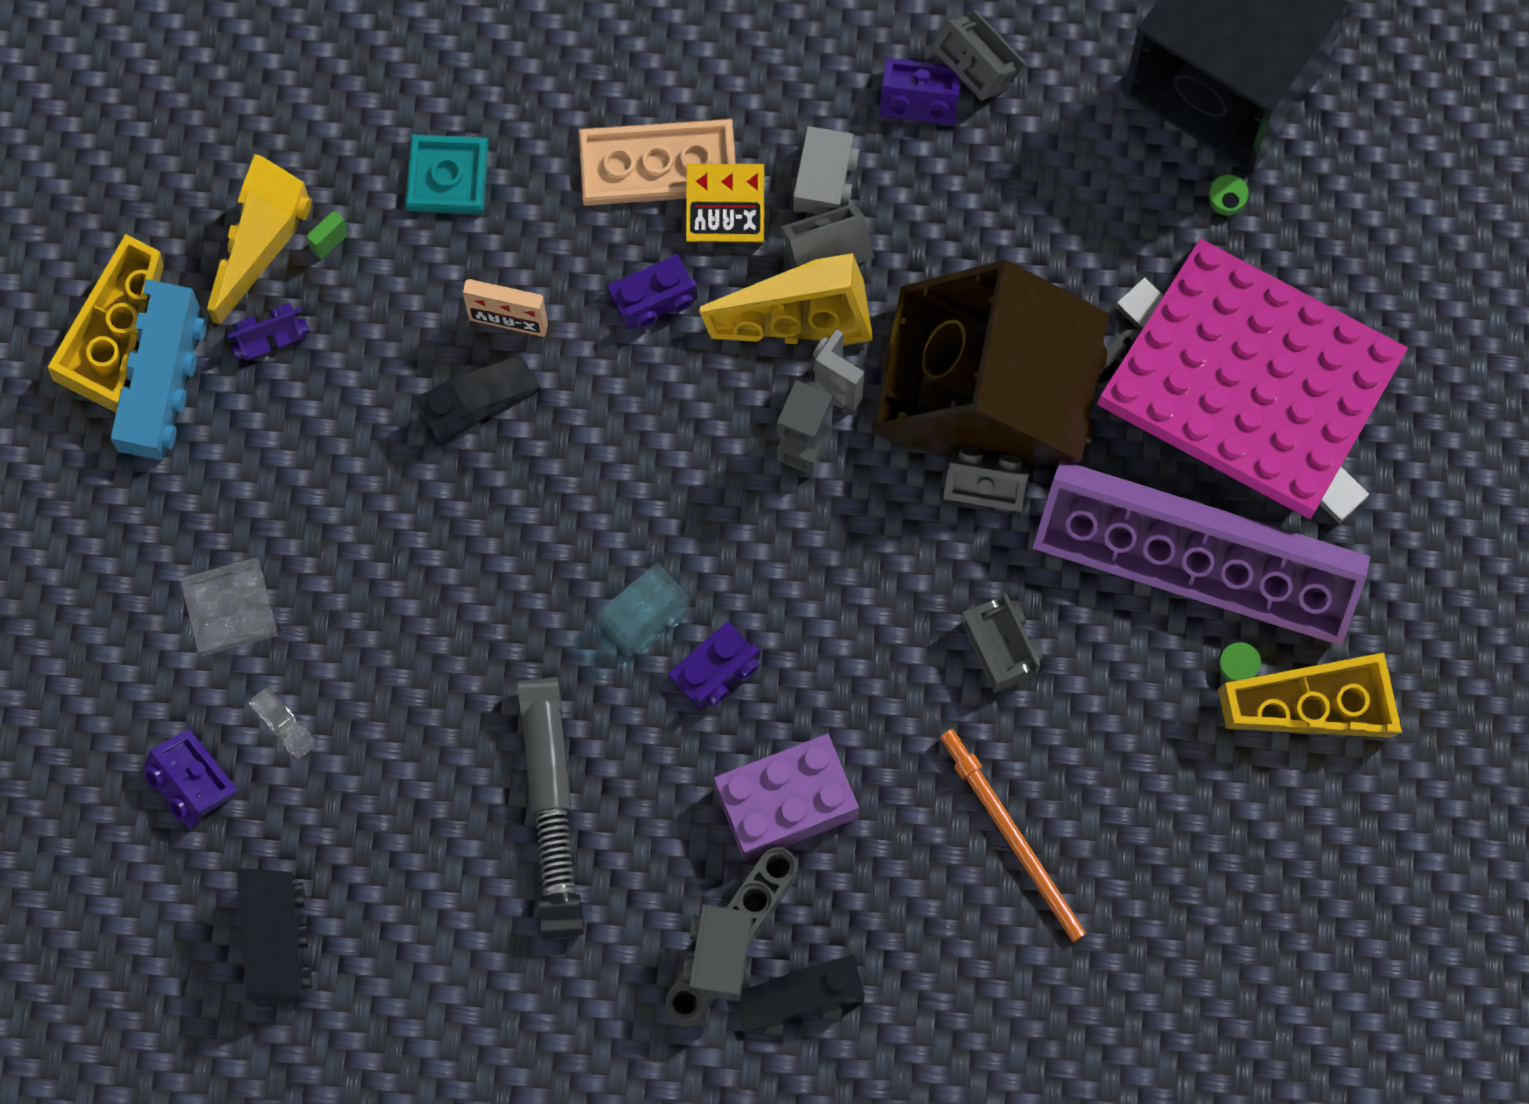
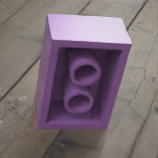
[714,733,859,863]

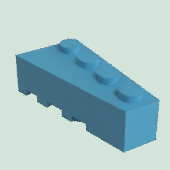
[111,279,207,461]

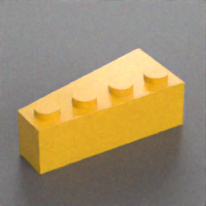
[1218,653,1402,738]

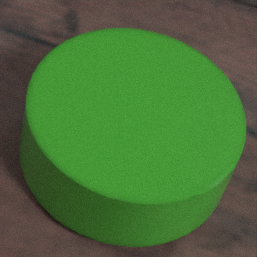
[1219,642,1261,682]

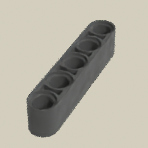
[666,848,796,1027]

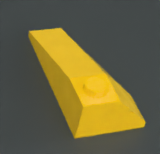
[207,154,312,324]
[700,253,872,345]

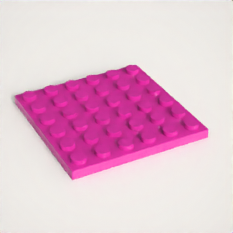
[1097,238,1408,520]

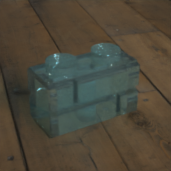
[596,562,689,657]

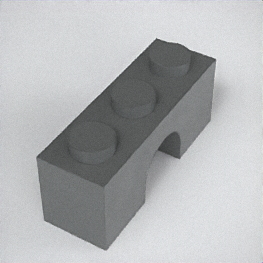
[777,380,833,475]

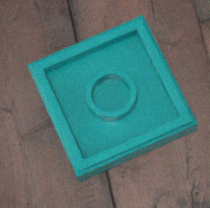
[406,135,489,214]

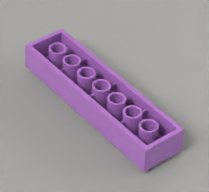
[1032,460,1370,646]

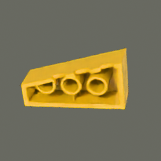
[48,234,164,413]

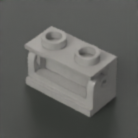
[793,126,859,214]

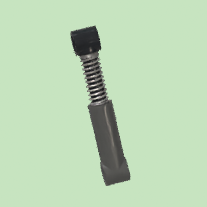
[518,677,584,939]

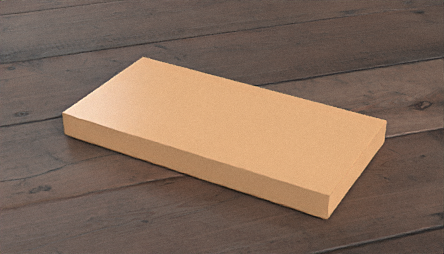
[579,119,736,206]

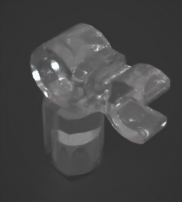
[249,687,317,760]

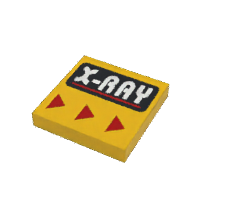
[686,163,764,243]

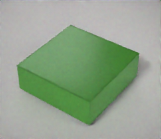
[307,211,349,260]

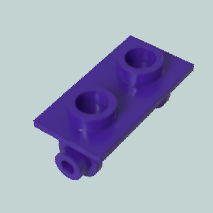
[227,302,311,361]

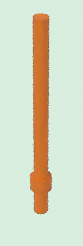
[940,729,1087,942]

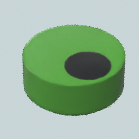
[1208,175,1249,216]

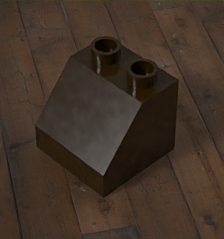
[871,259,1109,470]

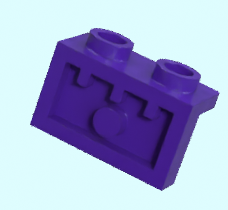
[879,58,961,125]
[607,254,698,330]
[668,621,760,712]
[143,729,237,830]

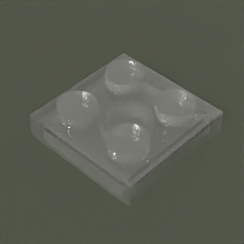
[180,557,279,657]

